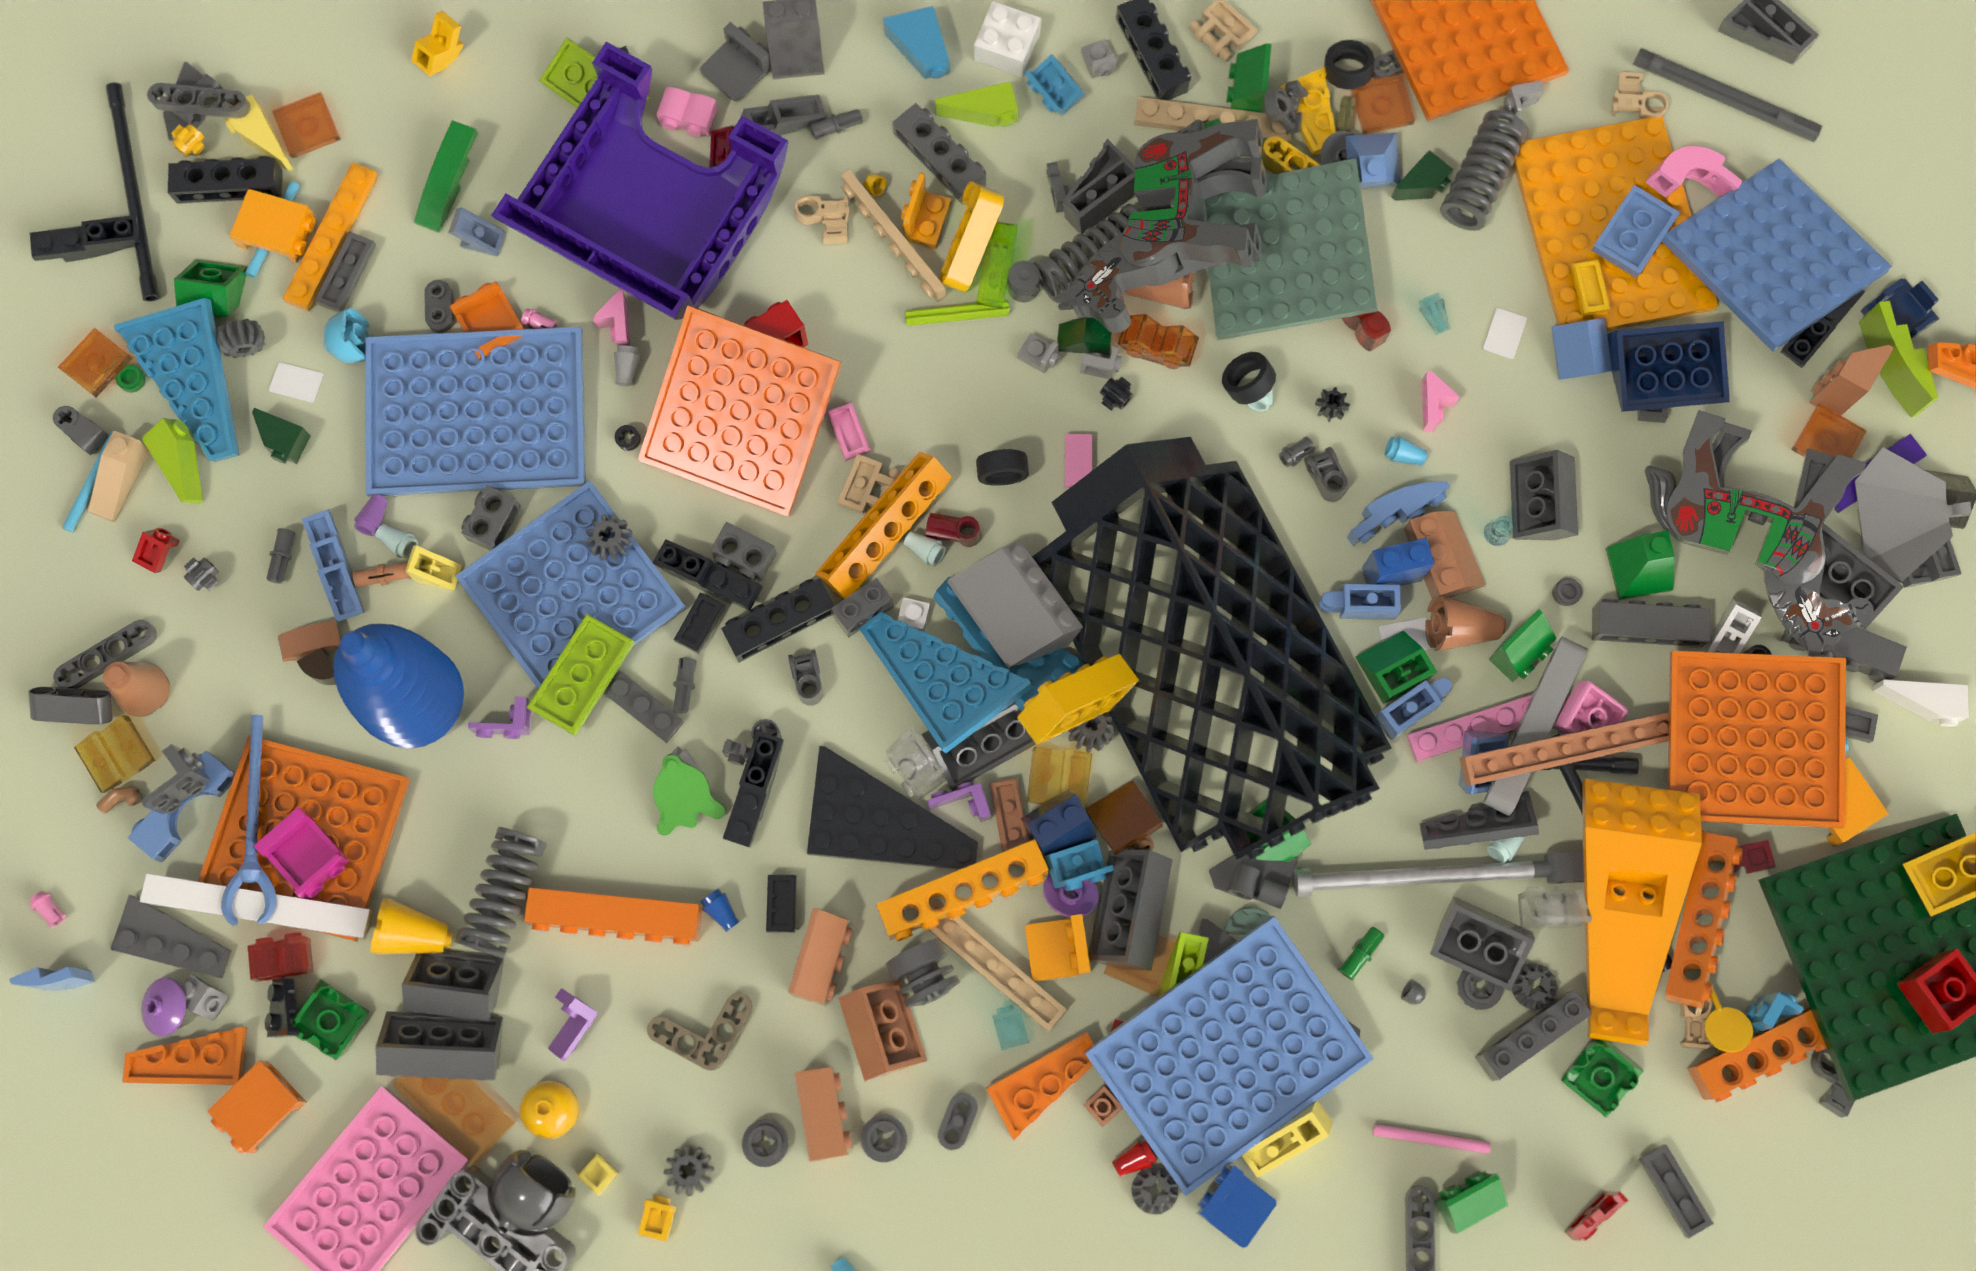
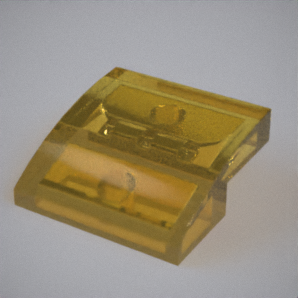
[74,715,156,793]
[1027,746,1092,809]

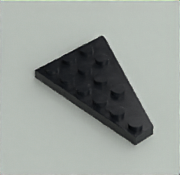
[807,746,978,870]

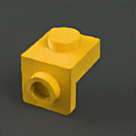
[637,1195,677,1242]

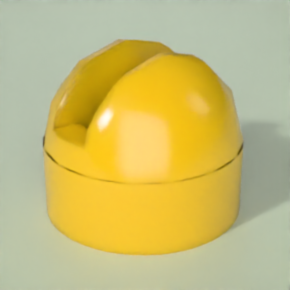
[863,174,887,197]

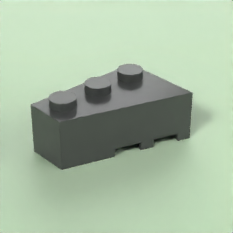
[1717,0,1819,65]
[1063,139,1135,234]

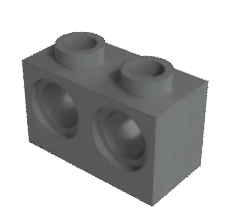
[461,485,521,551]
[710,522,777,581]
[831,577,894,638]

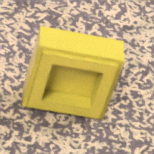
[577,1153,619,1196]

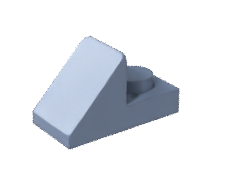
[448,208,505,256]

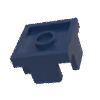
[1861,278,1940,340]

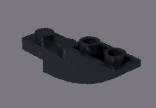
[30,215,140,262]
[1780,290,1865,368]
[652,539,763,611]
[722,731,784,848]

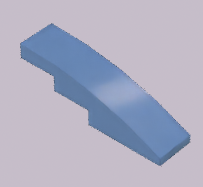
[302,509,364,622]

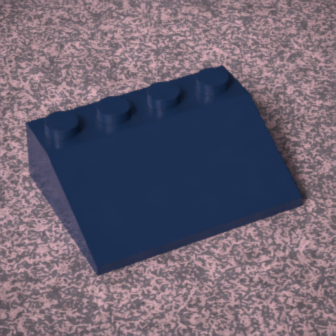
[1607,321,1730,412]

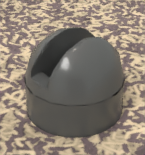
[1401,979,1426,1004]

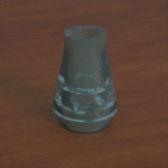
[1419,293,1451,335]
[1484,516,1513,546]

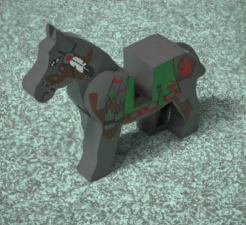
[1054,119,1267,333]
[1645,410,1874,657]

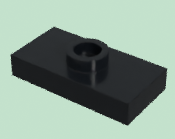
[673,592,725,654]
[766,875,797,933]

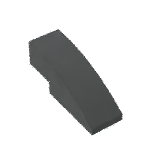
[741,95,827,136]

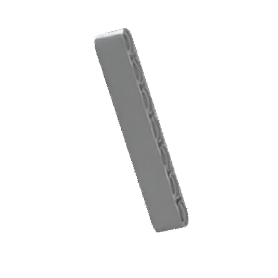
[1483,636,1588,816]

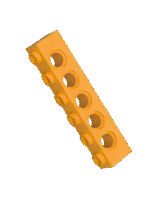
[815,451,952,599]
[876,839,1049,942]

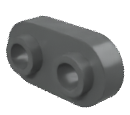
[424,280,454,333]
[938,1093,978,1150]

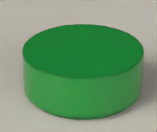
[115,364,146,393]

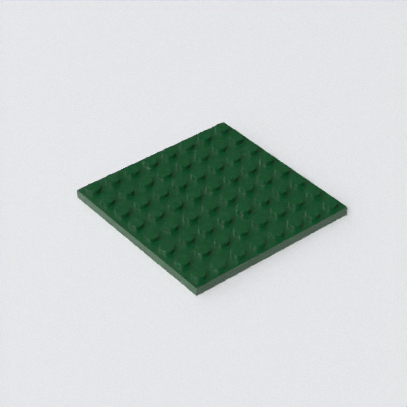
[1758,813,1976,1102]

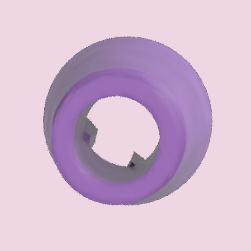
[354,494,388,536]

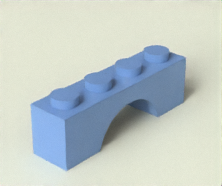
[127,750,235,862]

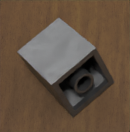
[763,0,824,80]

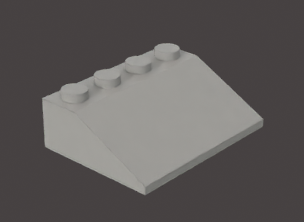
[947,542,1083,669]

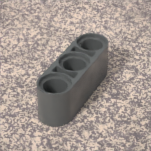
[28,687,113,725]

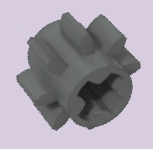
[183,557,219,591]

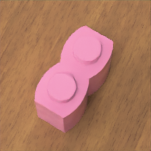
[657,87,718,137]

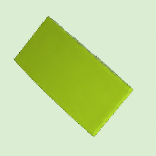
[1858,301,1938,418]

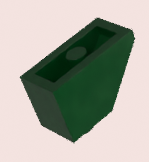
[1391,150,1454,201]
[1057,317,1112,356]
[252,408,311,464]

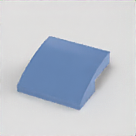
[9,966,95,991]

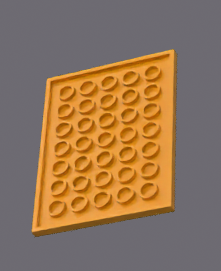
[1513,116,1719,331]

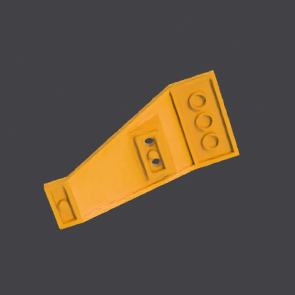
[1582,779,1702,1046]

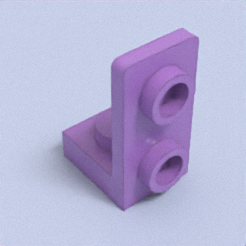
[468,697,531,739]
[927,781,991,822]
[548,988,598,1061]

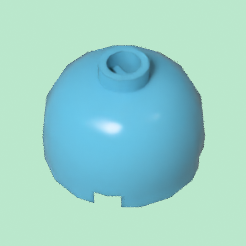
[324,308,374,364]

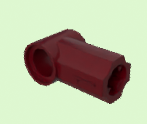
[925,513,981,547]

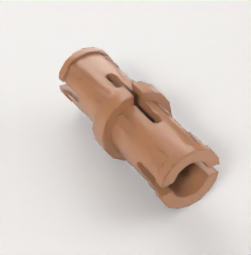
[353,561,411,588]

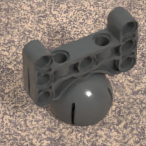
[415,1150,576,1271]

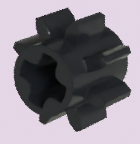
[1100,376,1133,411]
[1315,387,1350,422]

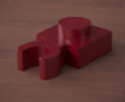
[1733,840,1776,874]

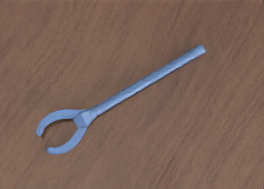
[221,715,276,926]

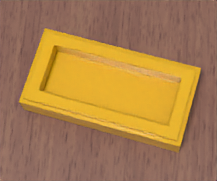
[1570,259,1610,316]

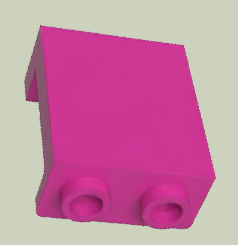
[254,807,350,899]

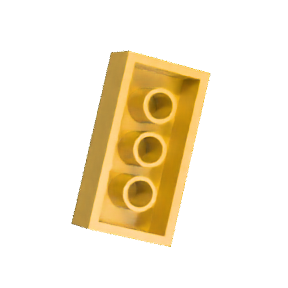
[1017,654,1139,745]

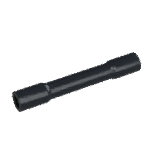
[1542,757,1639,774]

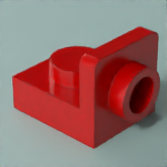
[132,528,180,573]

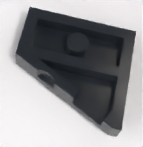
[264,978,299,1038]

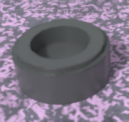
[1552,578,1582,606]

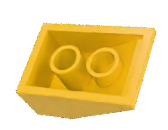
[1902,832,1976,917]

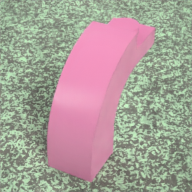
[1645,146,1742,198]

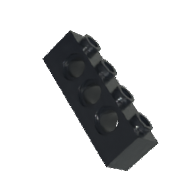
[1116,0,1191,101]
[168,156,282,204]
[721,578,835,663]

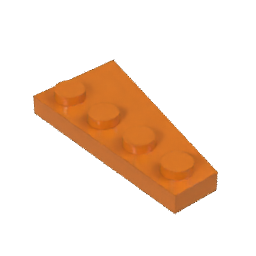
[1927,342,1976,389]
[122,1026,247,1085]
[985,1032,1093,1140]

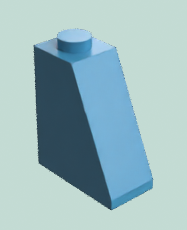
[883,6,950,79]

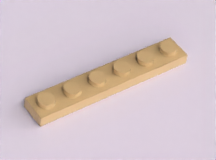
[1134,97,1291,143]
[841,169,946,302]
[929,898,1067,1032]

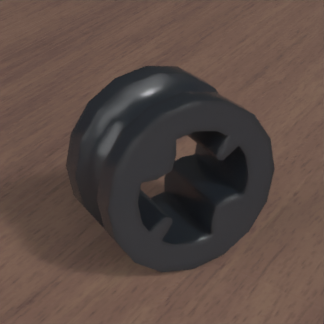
[614,425,641,451]

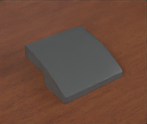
[1902,540,1962,588]

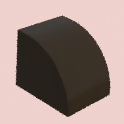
[297,648,336,685]

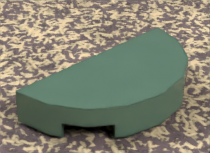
[1224,907,1271,935]

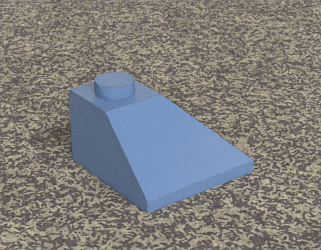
[1345,133,1401,188]

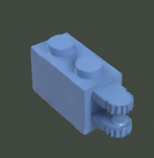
[1318,584,1401,620]
[1375,677,1452,740]

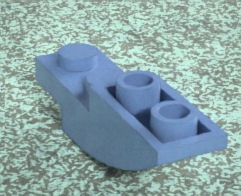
[1347,482,1450,546]

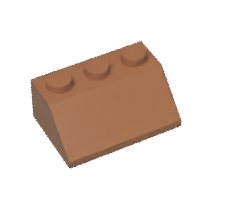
[1809,345,1894,419]
[1404,511,1485,599]
[788,908,853,1006]
[838,980,927,1081]
[795,1067,852,1162]

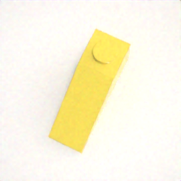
[225,94,293,171]
[1242,1100,1333,1178]

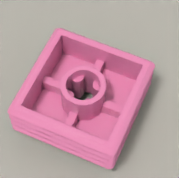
[1554,681,1629,735]

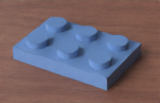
[1591,185,1680,278]

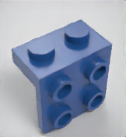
[1197,1165,1277,1248]

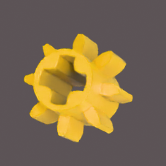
[171,124,205,157]

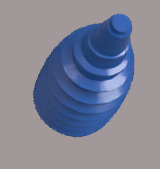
[334,624,464,748]

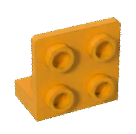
[901,173,951,249]
[1025,914,1091,982]

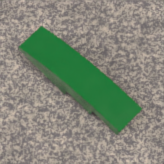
[414,120,478,233]

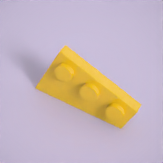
[1278,67,1336,156]

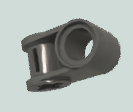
[53,406,109,456]
[1304,447,1348,502]
[788,649,823,706]

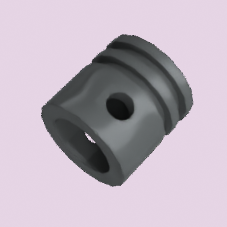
[1008,261,1040,303]

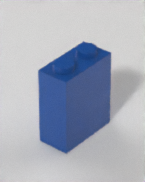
[1362,538,1434,586]

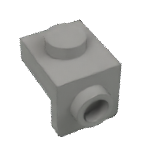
[181,974,228,1020]

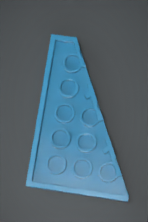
[114,298,239,462]
[933,577,1084,710]
[859,612,1034,753]

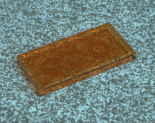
[392,1076,515,1166]

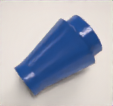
[700,888,739,932]

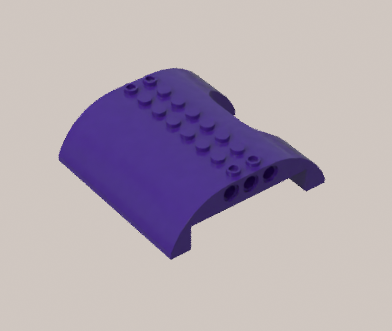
[491,41,788,320]

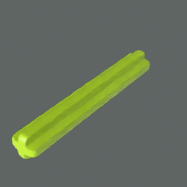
[905,300,1010,326]

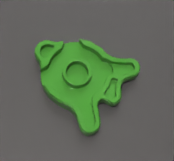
[653,754,726,836]

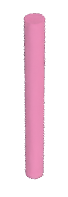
[1373,1124,1491,1154]

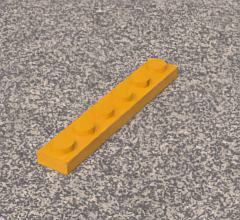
[282,162,378,311]

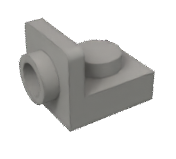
[1081,39,1117,79]
[1503,80,1544,117]
[1017,333,1060,374]
[1080,345,1122,379]

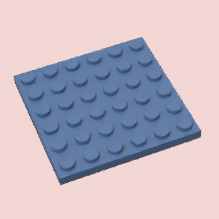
[1662,159,1892,352]
[455,480,686,689]

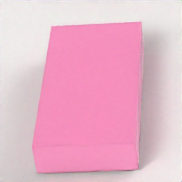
[826,402,871,461]
[1064,434,1092,488]

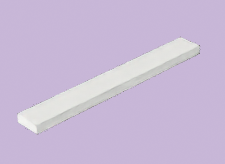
[140,874,372,939]

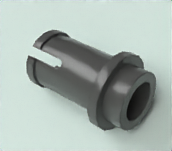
[1279,437,1315,467]

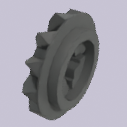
[1512,963,1558,1009]
[1456,970,1503,1010]
[861,1115,907,1163]
[742,1120,789,1167]
[1131,1167,1178,1215]

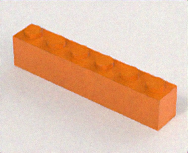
[524,888,702,946]

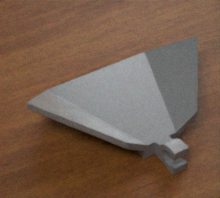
[1855,447,1972,583]

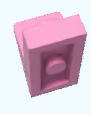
[593,290,630,346]
[1422,371,1459,431]

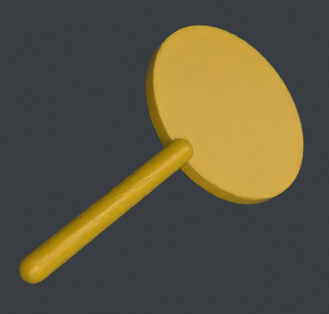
[1699,971,1753,1052]

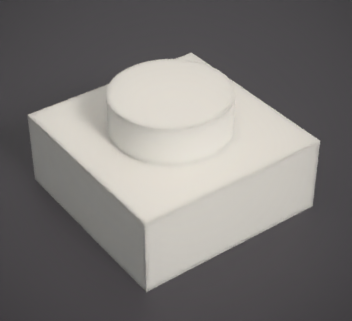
[897,597,930,631]

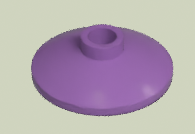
[1043,874,1099,917]
[141,978,186,1036]

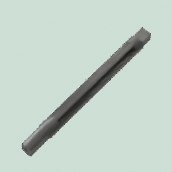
[1633,48,1822,143]

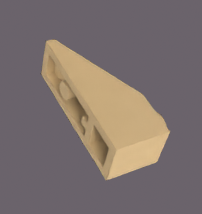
[88,430,149,522]

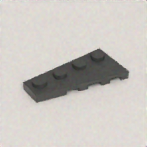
[1420,791,1539,850]
[110,894,231,979]

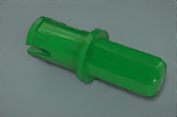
[1338,927,1385,981]

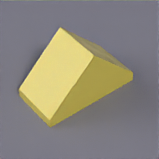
[405,546,463,591]

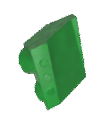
[291,979,370,1060]
[1561,1039,1644,1118]

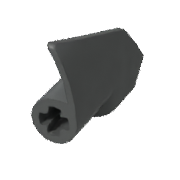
[163,62,223,141]
[1209,855,1298,909]

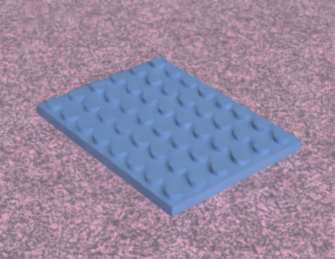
[365,327,586,497]
[1084,916,1374,1196]

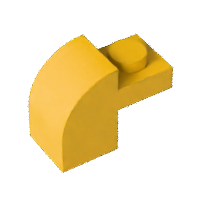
[411,10,464,76]

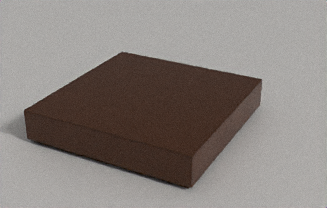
[1085,780,1163,855]

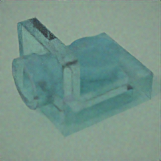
[992,1004,1029,1051]

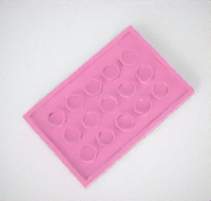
[263,1086,470,1271]

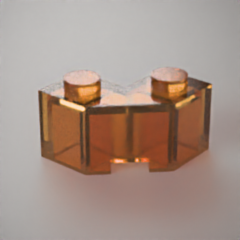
[1118,314,1199,369]

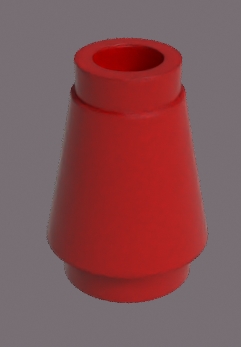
[1112,1140,1158,1177]

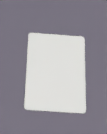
[1483,308,1527,359]
[269,362,324,403]
[1379,617,1433,650]

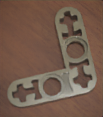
[647,993,753,1071]

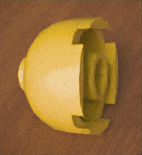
[519,1080,580,1139]

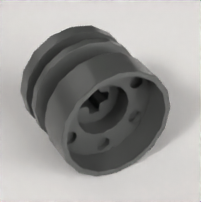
[885,937,960,1009]

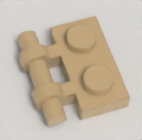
[1189,0,1257,62]
[837,454,900,515]

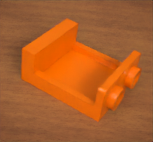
[450,281,524,360]
[207,1060,307,1153]

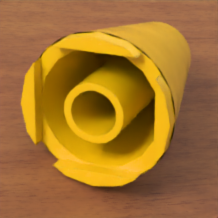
[370,898,454,955]

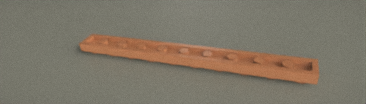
[1459,712,1669,786]

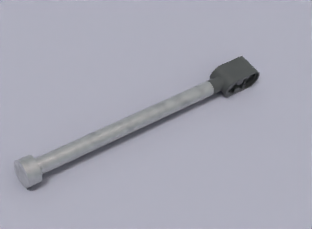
[1293,851,1584,897]

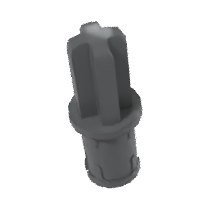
[810,109,863,140]
[267,528,295,584]
[673,657,697,714]

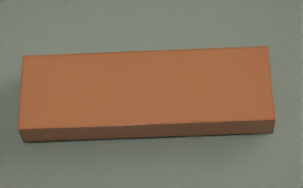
[989,778,1029,852]

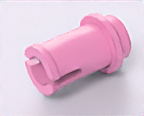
[521,308,558,329]
[29,891,66,928]

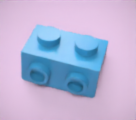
[1024,54,1085,115]
[1045,839,1114,891]
[1745,992,1804,1032]

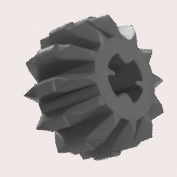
[216,318,265,358]
[585,514,633,561]
[1067,714,1114,754]
[664,1145,715,1196]

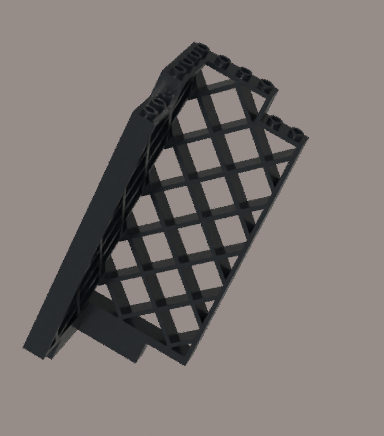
[1032,437,1392,860]

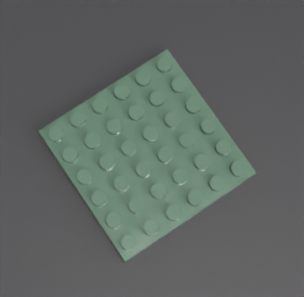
[1205,158,1378,340]

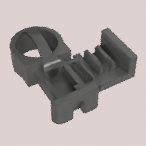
[1264,80,1308,135]
[1810,1049,1855,1117]

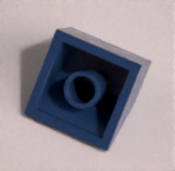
[1021,789,1096,863]

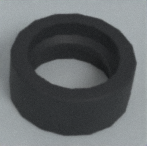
[1324,40,1375,90]
[1222,352,1276,404]
[976,449,1029,486]

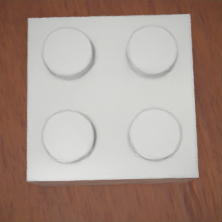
[974,1,1041,77]

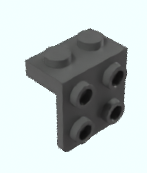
[700,22,771,102]
[141,744,211,814]

